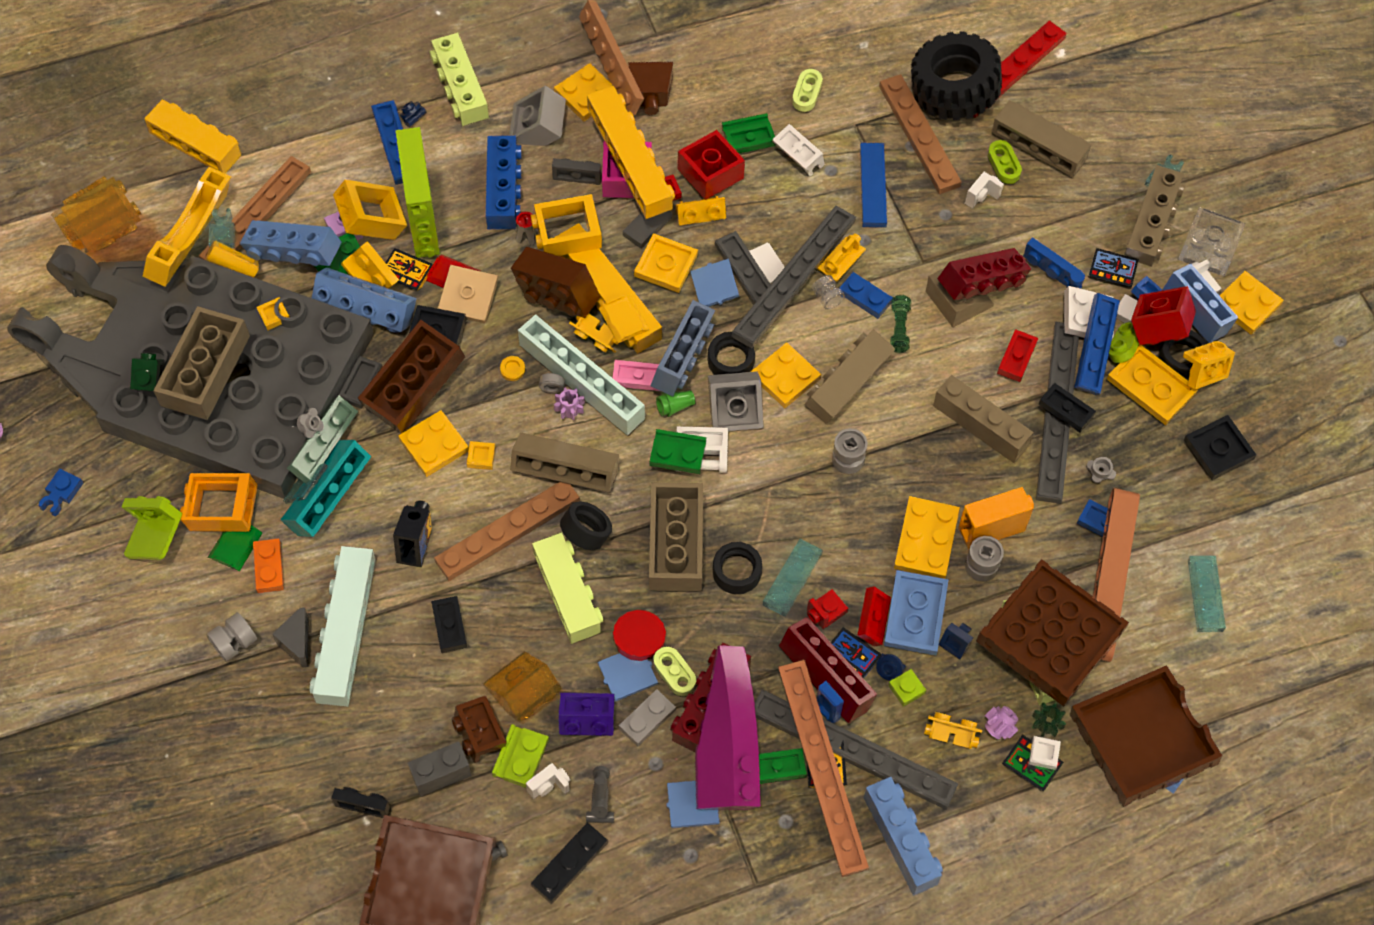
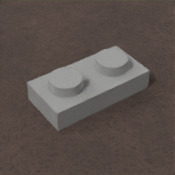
[619,689,676,747]

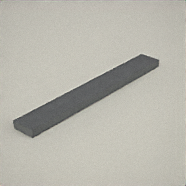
[731,206,856,348]
[1036,321,1079,504]
[754,689,958,810]

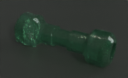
[890,295,911,353]

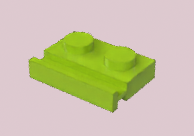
[492,724,549,788]

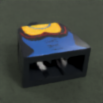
[393,501,432,568]

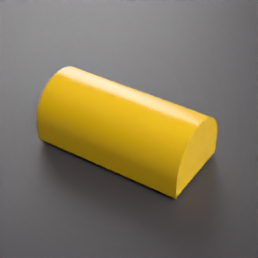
[205,240,259,278]

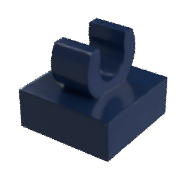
[939,623,973,659]

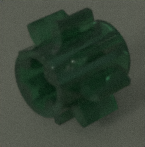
[1032,702,1066,737]

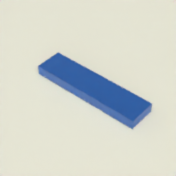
[371,100,403,185]
[860,143,887,227]
[1074,293,1120,395]

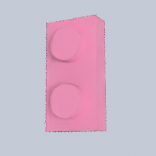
[613,360,660,391]

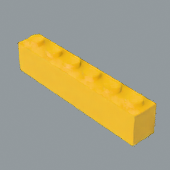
[587,86,675,219]
[555,223,662,354]

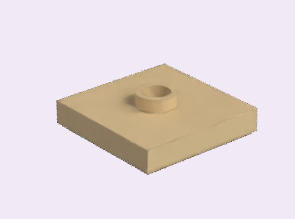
[438,265,499,323]

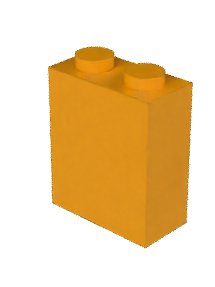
[958,487,1034,550]

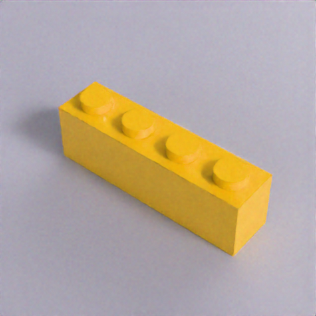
[144,99,241,174]

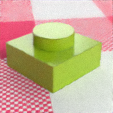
[888,669,926,707]

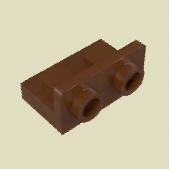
[452,695,506,763]

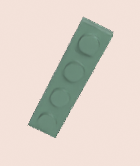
[287,395,358,485]

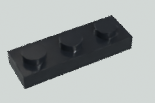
[531,822,608,904]

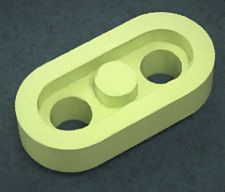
[792,69,822,112]
[654,647,696,696]

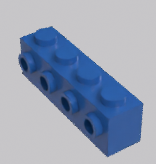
[486,136,522,230]

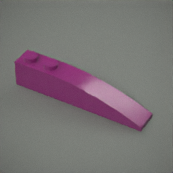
[695,645,760,810]

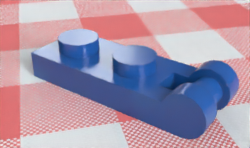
[1023,237,1085,289]

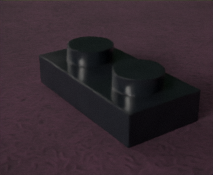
[1038,383,1096,433]
[431,596,468,653]
[331,787,391,818]

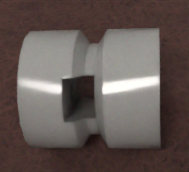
[832,428,868,474]
[965,536,1004,582]
[206,612,258,662]

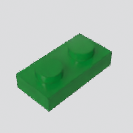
[759,748,807,784]

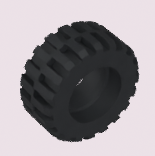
[911,31,1002,121]

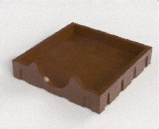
[976,559,1129,707]
[1070,665,1223,807]
[359,815,497,925]

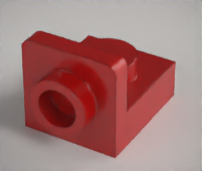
[807,589,849,629]

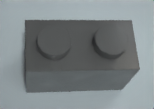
[407,742,472,797]

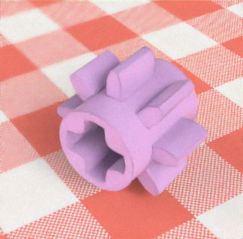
[554,388,585,420]
[985,706,1018,739]

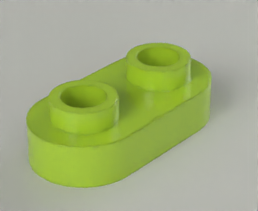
[988,140,1022,184]
[1109,322,1139,363]

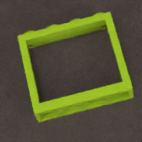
[395,127,440,258]

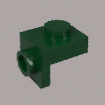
[130,353,164,391]

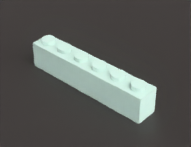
[518,314,645,436]
[310,546,376,707]

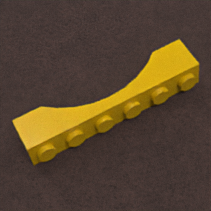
[142,167,231,287]

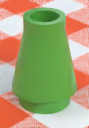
[656,390,695,417]

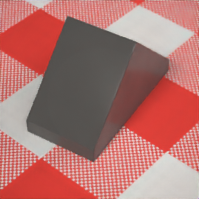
[272,608,309,667]

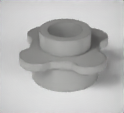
[297,408,324,438]
[1087,457,1116,483]

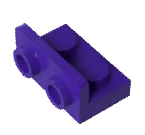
[559,693,615,736]

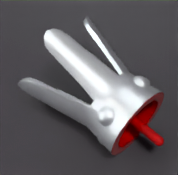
[515,212,539,245]

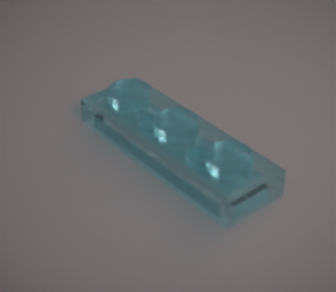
[763,539,823,617]
[1188,556,1226,632]

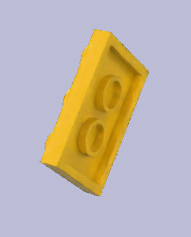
[1106,345,1198,425]
[894,496,960,579]

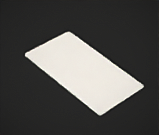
[749,243,785,283]

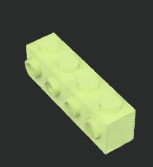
[429,33,489,126]
[532,533,604,644]

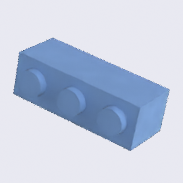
[1162,264,1238,343]

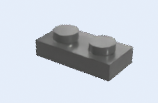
[552,158,601,185]

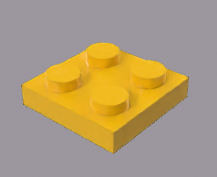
[554,63,612,122]
[634,233,698,293]
[1220,271,1284,335]
[751,342,821,408]
[398,410,469,477]

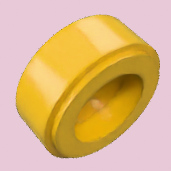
[500,356,525,381]

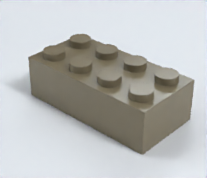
[153,306,250,420]
[649,482,703,591]

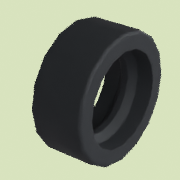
[1158,330,1207,379]
[707,332,755,375]
[560,501,612,551]
[712,542,762,594]

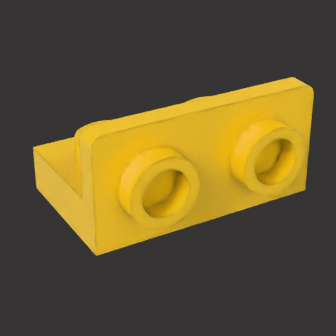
[341,241,399,289]
[1183,341,1235,390]

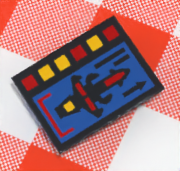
[831,627,882,679]

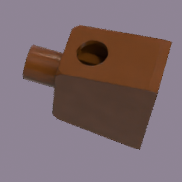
[628,62,673,115]

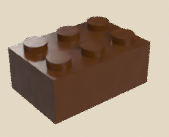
[511,246,601,318]

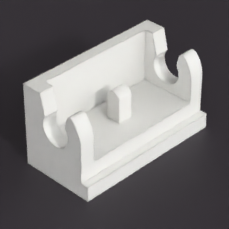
[772,124,825,176]

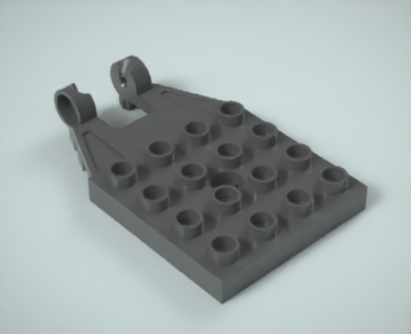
[7,245,374,499]

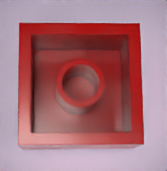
[677,130,745,200]
[1131,286,1196,345]

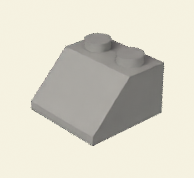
[509,86,566,146]
[708,371,764,431]

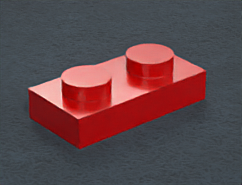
[997,329,1038,382]
[857,586,891,646]

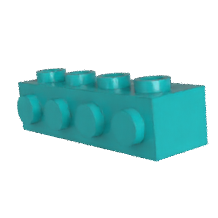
[280,440,372,537]

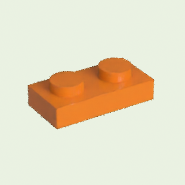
[253,538,284,593]

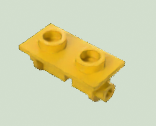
[675,196,726,226]
[817,233,866,282]
[569,313,619,353]
[924,712,982,749]

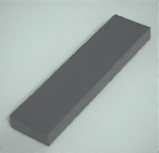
[715,231,771,305]

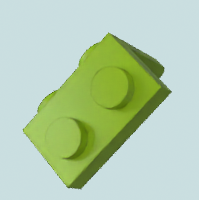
[121,496,183,560]

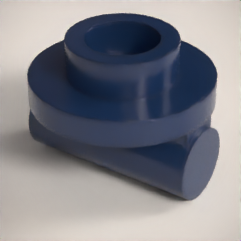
[400,101,427,128]
[876,653,906,681]

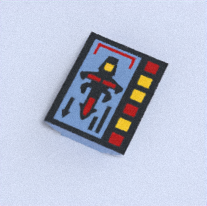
[1089,248,1139,287]

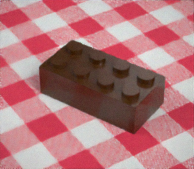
[358,320,465,434]

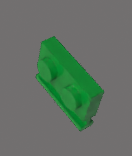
[722,113,776,154]
[649,429,707,474]

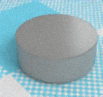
[539,373,565,394]

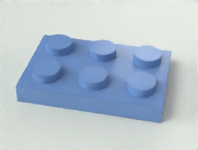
[884,570,949,655]

